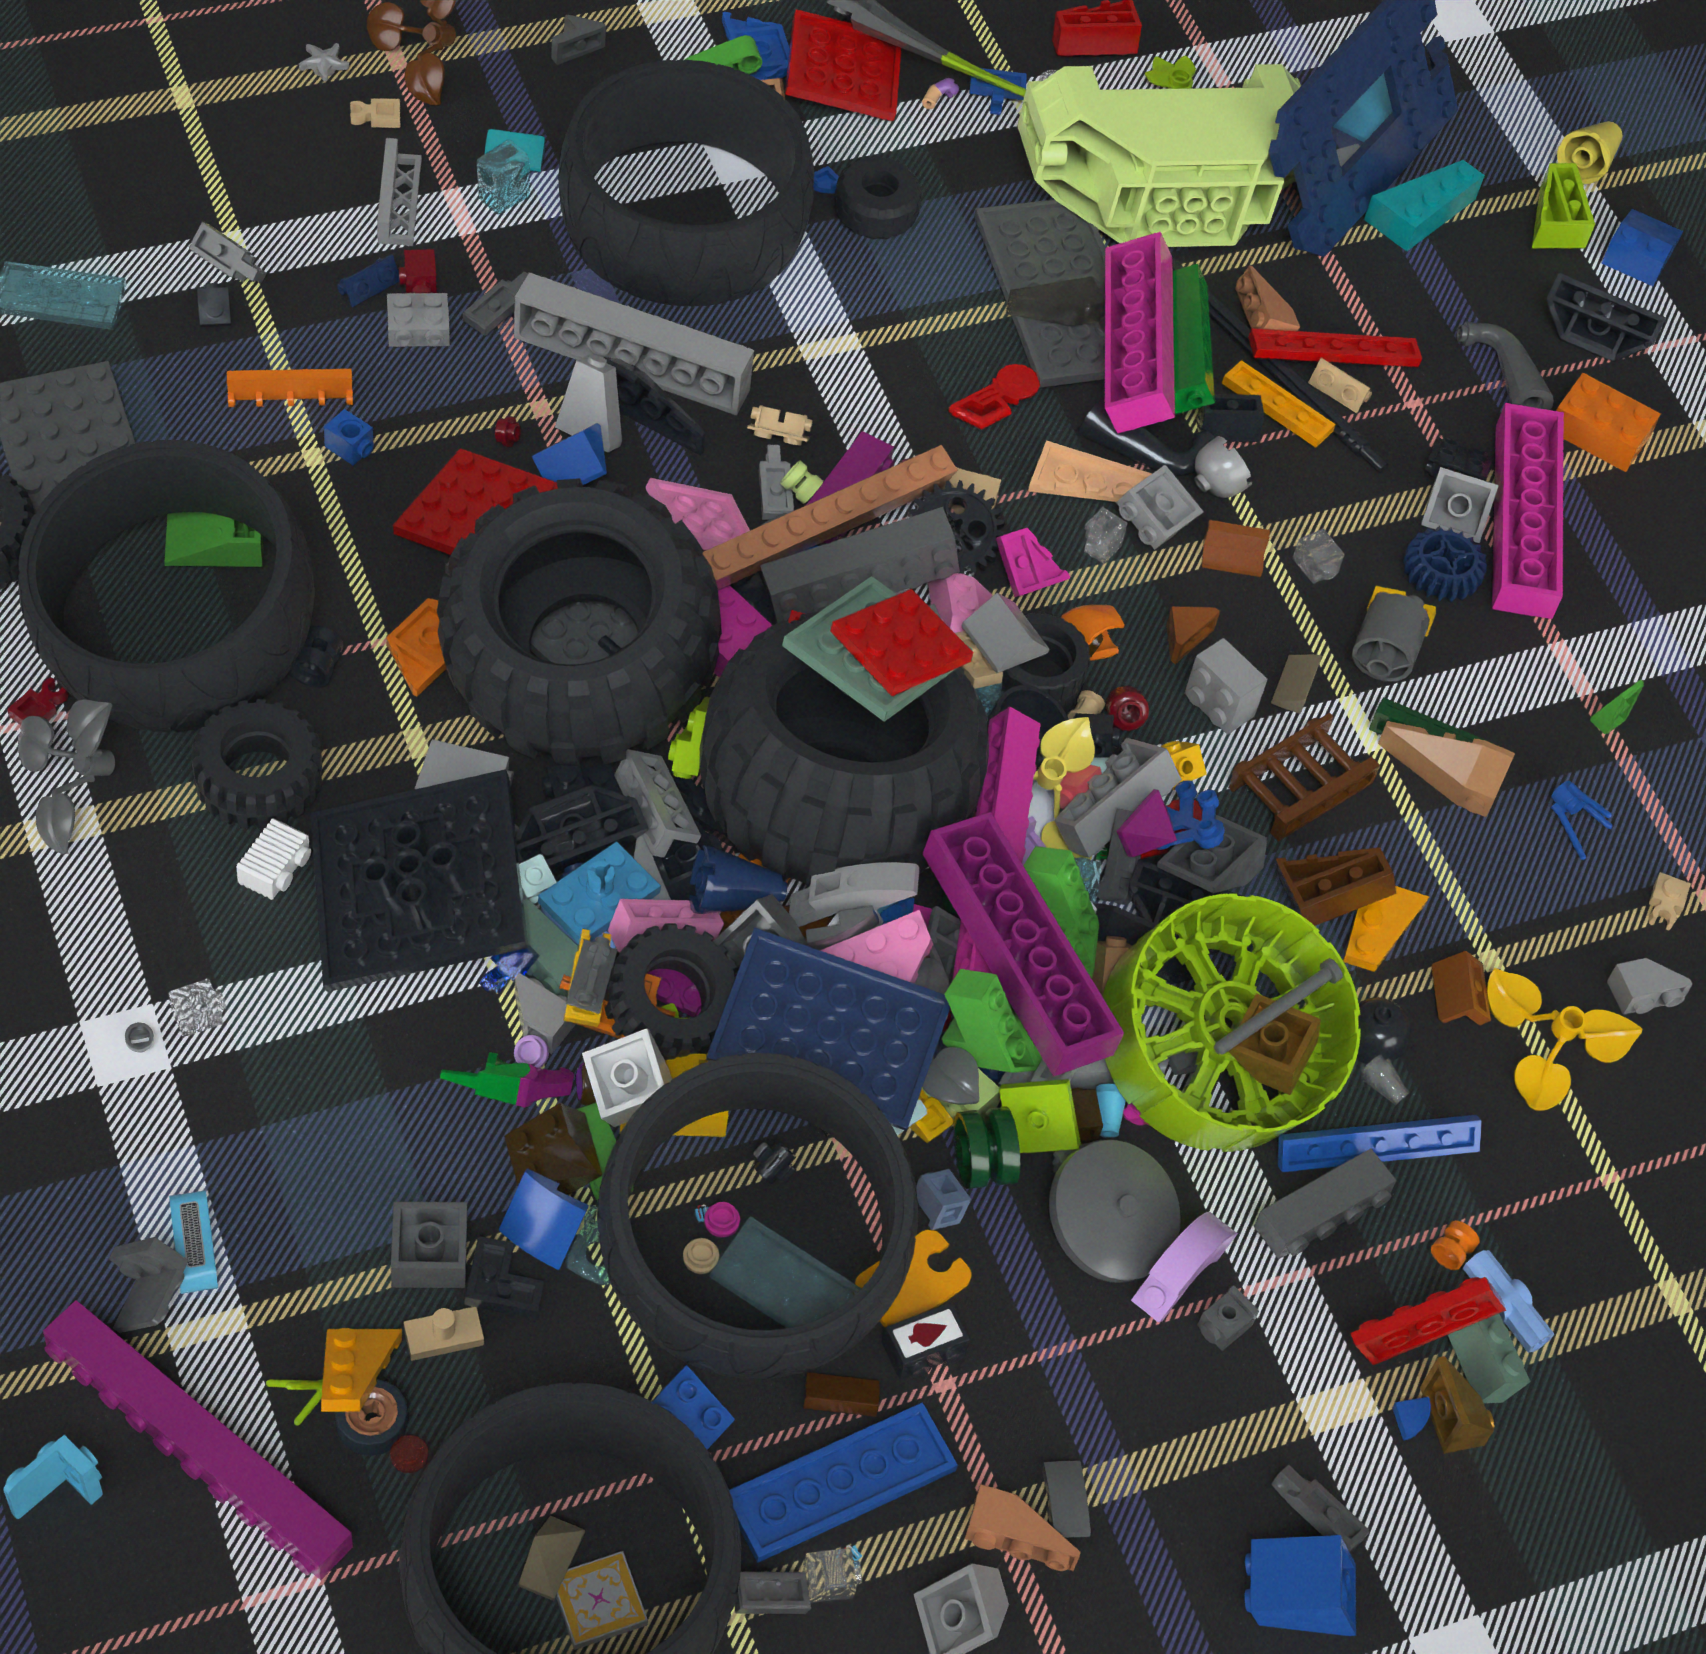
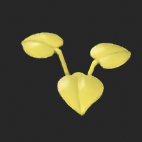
[1033,717,1095,866]

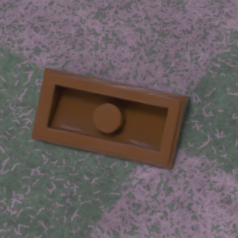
[803,1372,880,1417]

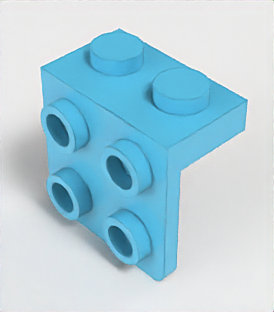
[3,1435,103,1519]

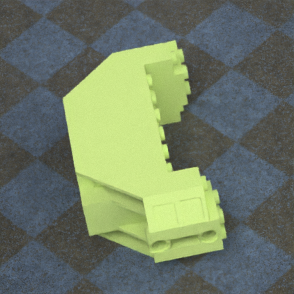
[1017,64,1301,247]

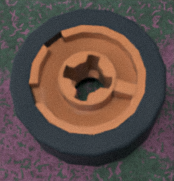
[335,1379,408,1456]

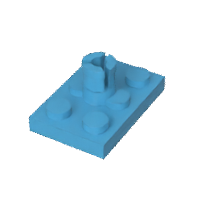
[538,841,661,944]

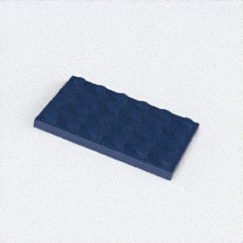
[706,928,950,1131]

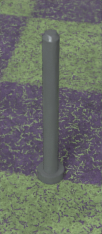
[1214,958,1343,1054]

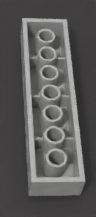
[514,272,754,415]

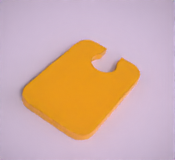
[854,1230,971,1327]

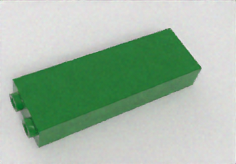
[1173,264,1215,414]

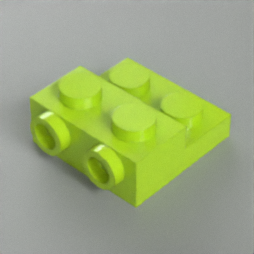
[668,697,710,779]

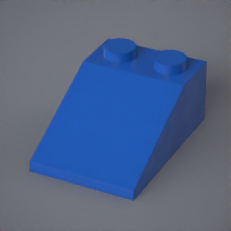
[1601,209,1683,286]

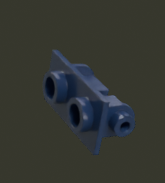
[337,254,399,307]

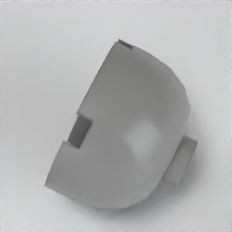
[1194,436,1252,498]

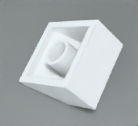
[582,1028,672,1127]

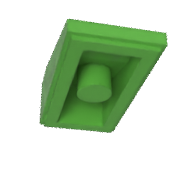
[1590,680,1644,734]

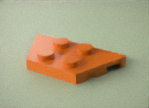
[386,598,447,697]

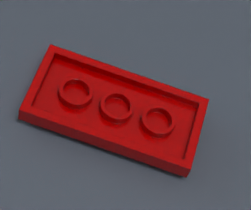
[1351,1277,1506,1365]

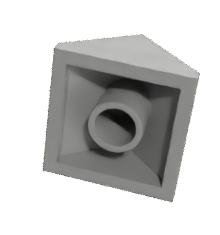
[1421,467,1499,543]
[962,593,1049,674]

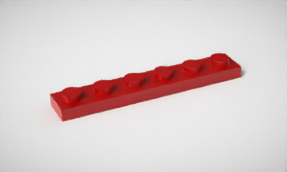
[1248,328,1422,367]

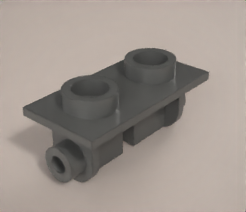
[566,937,618,1014]

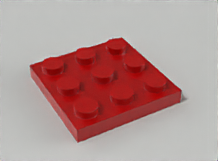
[830,589,974,696]

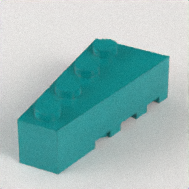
[1364,160,1485,251]

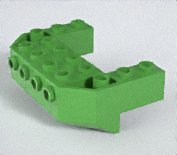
[942,846,1099,1073]

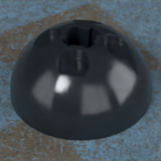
[987,685,1069,771]

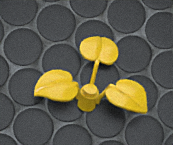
[1487,968,1643,1111]

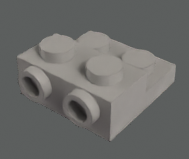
[387,293,449,347]
[1116,465,1204,550]

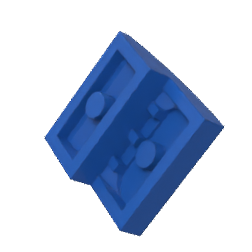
[499,1169,589,1270]

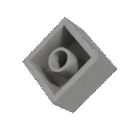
[1184,638,1268,735]

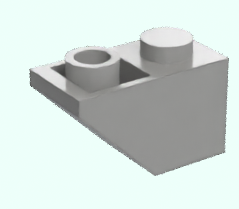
[1607,958,1692,1015]
[515,973,576,1054]

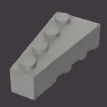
[1054,738,1182,858]

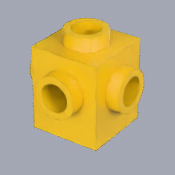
[1161,741,1207,790]

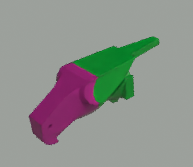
[440,1052,574,1108]

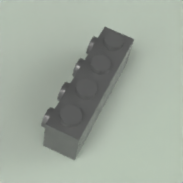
[1254,1148,1397,1259]

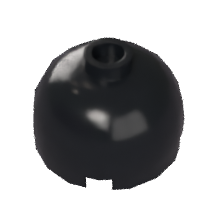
[1356,997,1411,1066]

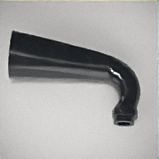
[1079,396,1215,476]

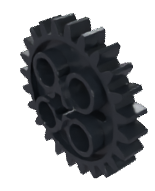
[907,480,1005,577]

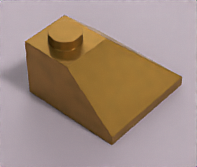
[1420,1356,1494,1454]

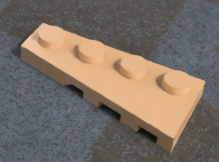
[1028,440,1152,502]

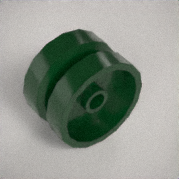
[953,1107,1020,1189]

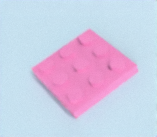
[645,478,750,551]

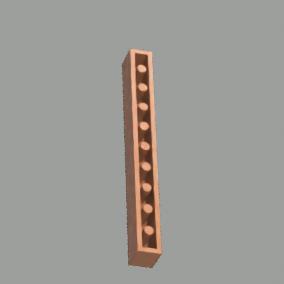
[703,445,958,590]

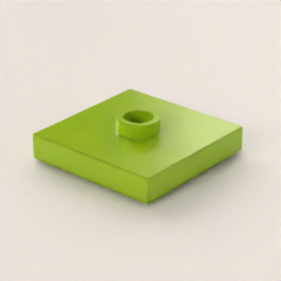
[999,1079,1081,1153]

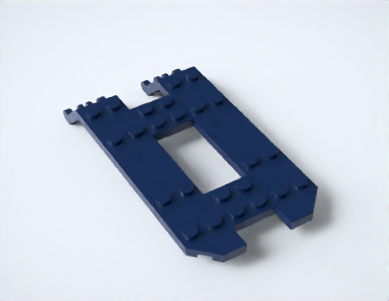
[1269,0,1458,257]

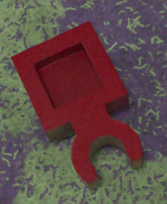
[7,677,69,725]

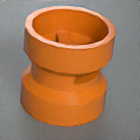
[1431,1220,1480,1270]

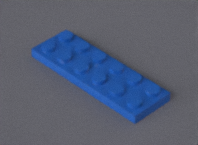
[729,1402,958,1563]

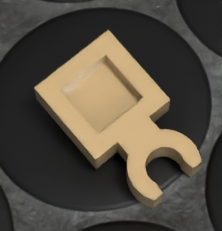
[350,99,400,128]
[1649,872,1691,931]

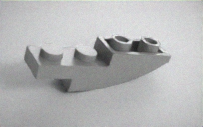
[789,862,920,927]

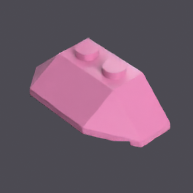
[928,573,993,633]

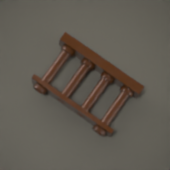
[1228,713,1380,842]

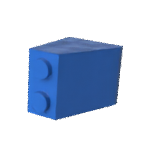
[1245,1535,1356,1636]

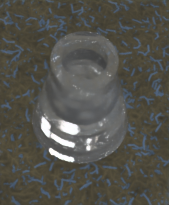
[1360,1054,1410,1106]

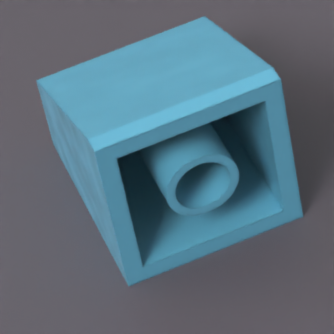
[1333,73,1393,142]

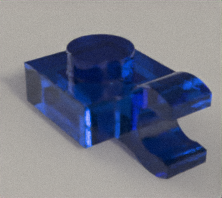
[479,944,540,993]

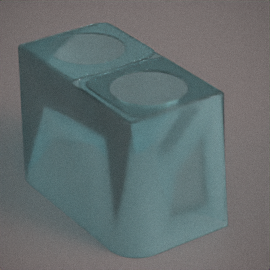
[477,140,530,215]

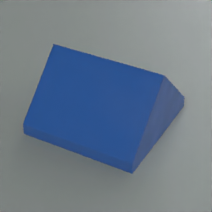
[532,423,607,485]

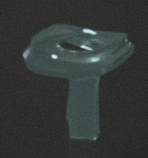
[566,1205,610,1285]

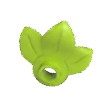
[1145,56,1196,89]

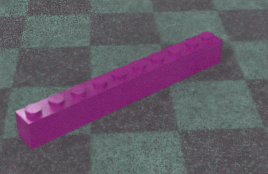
[43,1300,353,1581]

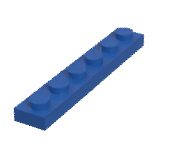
[1278,1115,1481,1172]

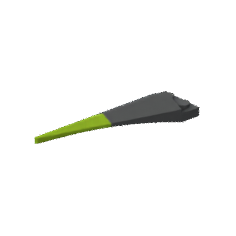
[827,0,1026,97]

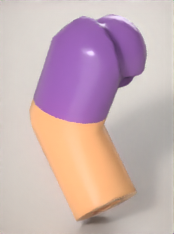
[922,78,959,109]

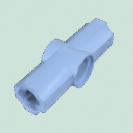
[1463,1250,1554,1353]

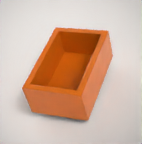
[1556,373,1661,472]

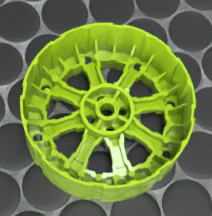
[1102,894,1361,1152]

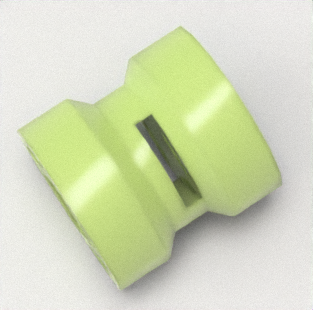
[780,460,823,504]

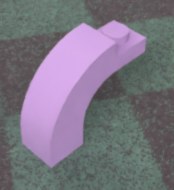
[1131,1212,1238,1323]

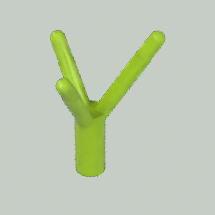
[266,1379,323,1426]

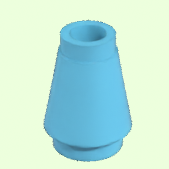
[1096,1083,1126,1138]

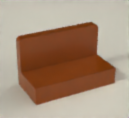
[1201,520,1270,577]
[1432,951,1491,1025]

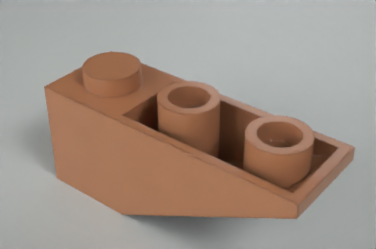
[1235,265,1300,331]
[965,1484,1081,1571]

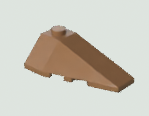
[1378,721,1515,817]

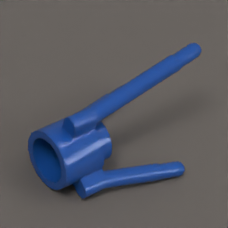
[1551,781,1613,860]

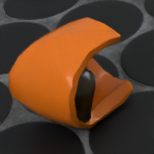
[1061,605,1124,661]

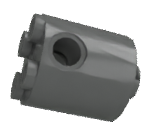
[1352,592,1430,681]

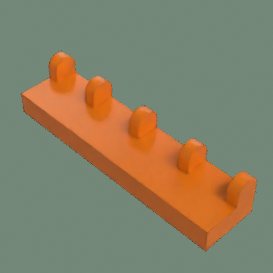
[227,369,353,407]

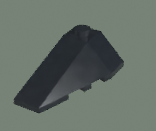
[653,802,724,900]

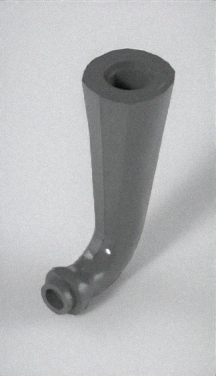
[1456,321,1554,410]

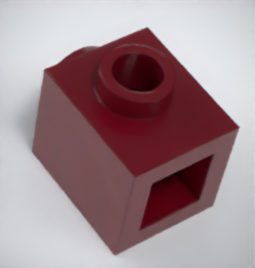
[399,249,436,293]

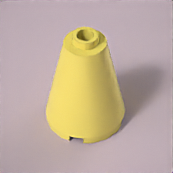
[1557,121,1623,184]

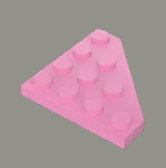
[820,910,933,983]

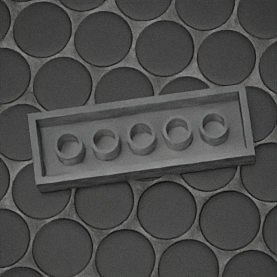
[760,507,960,623]

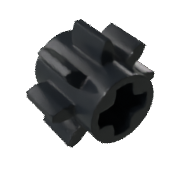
[752,1140,796,1184]

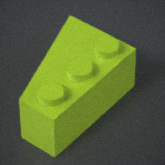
[1532,163,1595,248]

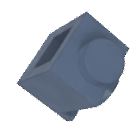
[916,1169,971,1230]

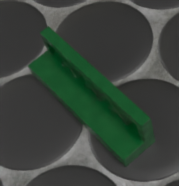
[1369,697,1501,747]

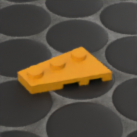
[1343,886,1429,972]
[321,1328,402,1412]

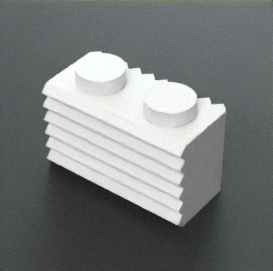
[236,818,311,900]

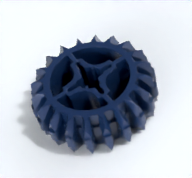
[1403,526,1487,603]

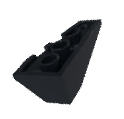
[604,357,706,456]

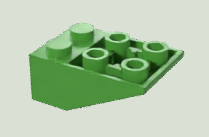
[165,512,263,567]

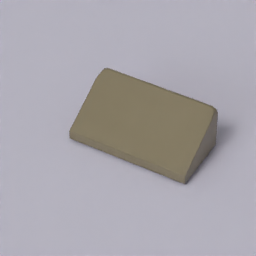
[1271,654,1322,714]

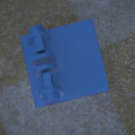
[651,1365,735,1450]

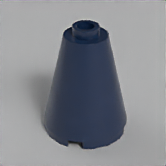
[689,845,787,914]

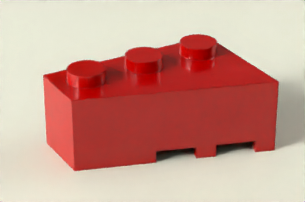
[1052,0,1142,57]

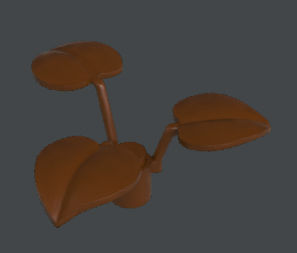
[367,0,456,105]

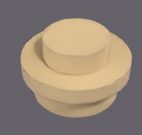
[683,1238,719,1274]

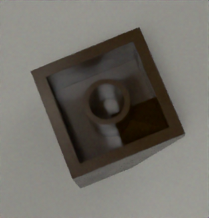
[504,1103,602,1195]

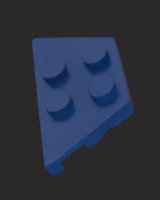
[722,12,790,80]

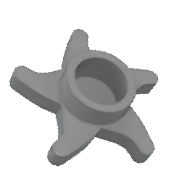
[299,43,349,81]

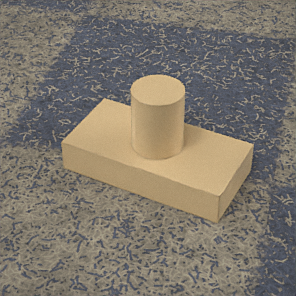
[404,1307,484,1361]

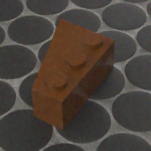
[1275,847,1397,926]

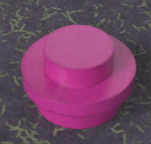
[704,1202,740,1237]

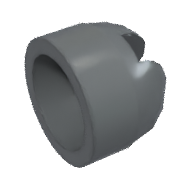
[125,1022,154,1053]

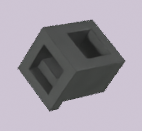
[1197,1286,1259,1351]

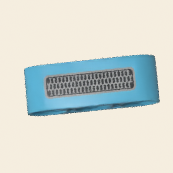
[169,1190,218,1294]

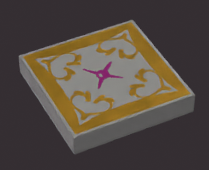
[556,1551,648,1650]

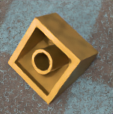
[1228,993,1321,1095]

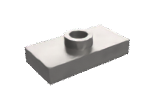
[735,1572,811,1614]

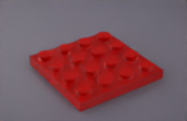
[785,9,901,121]
[393,448,558,555]

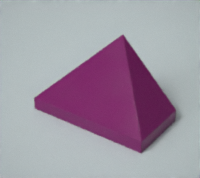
[1116,789,1177,857]

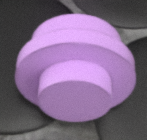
[514,1035,549,1068]

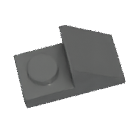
[551,15,606,65]

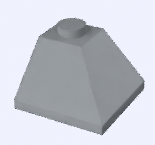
[913,1564,1009,1654]

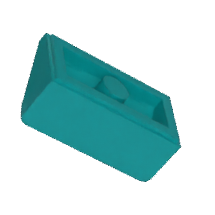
[483,129,545,172]

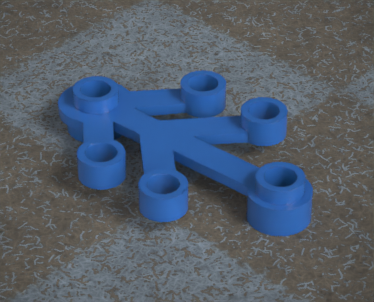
[1156,780,1225,850]

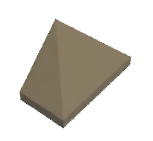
[519,1516,585,1601]

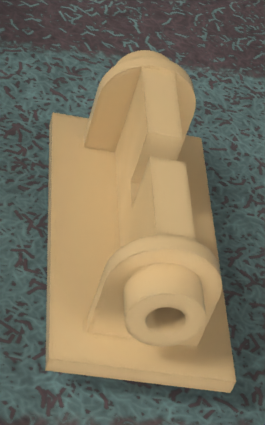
[1308,358,1372,413]
[748,405,813,445]

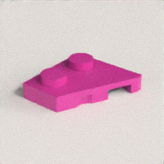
[996,528,1070,597]

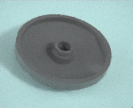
[1049,1140,1181,1283]

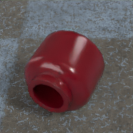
[1105,686,1149,731]

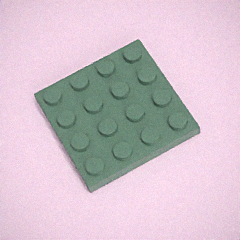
[782,576,973,722]

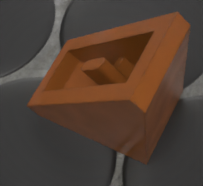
[1166,606,1220,664]

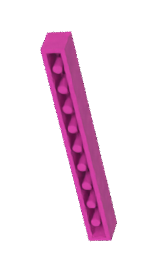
[952,707,1040,981]

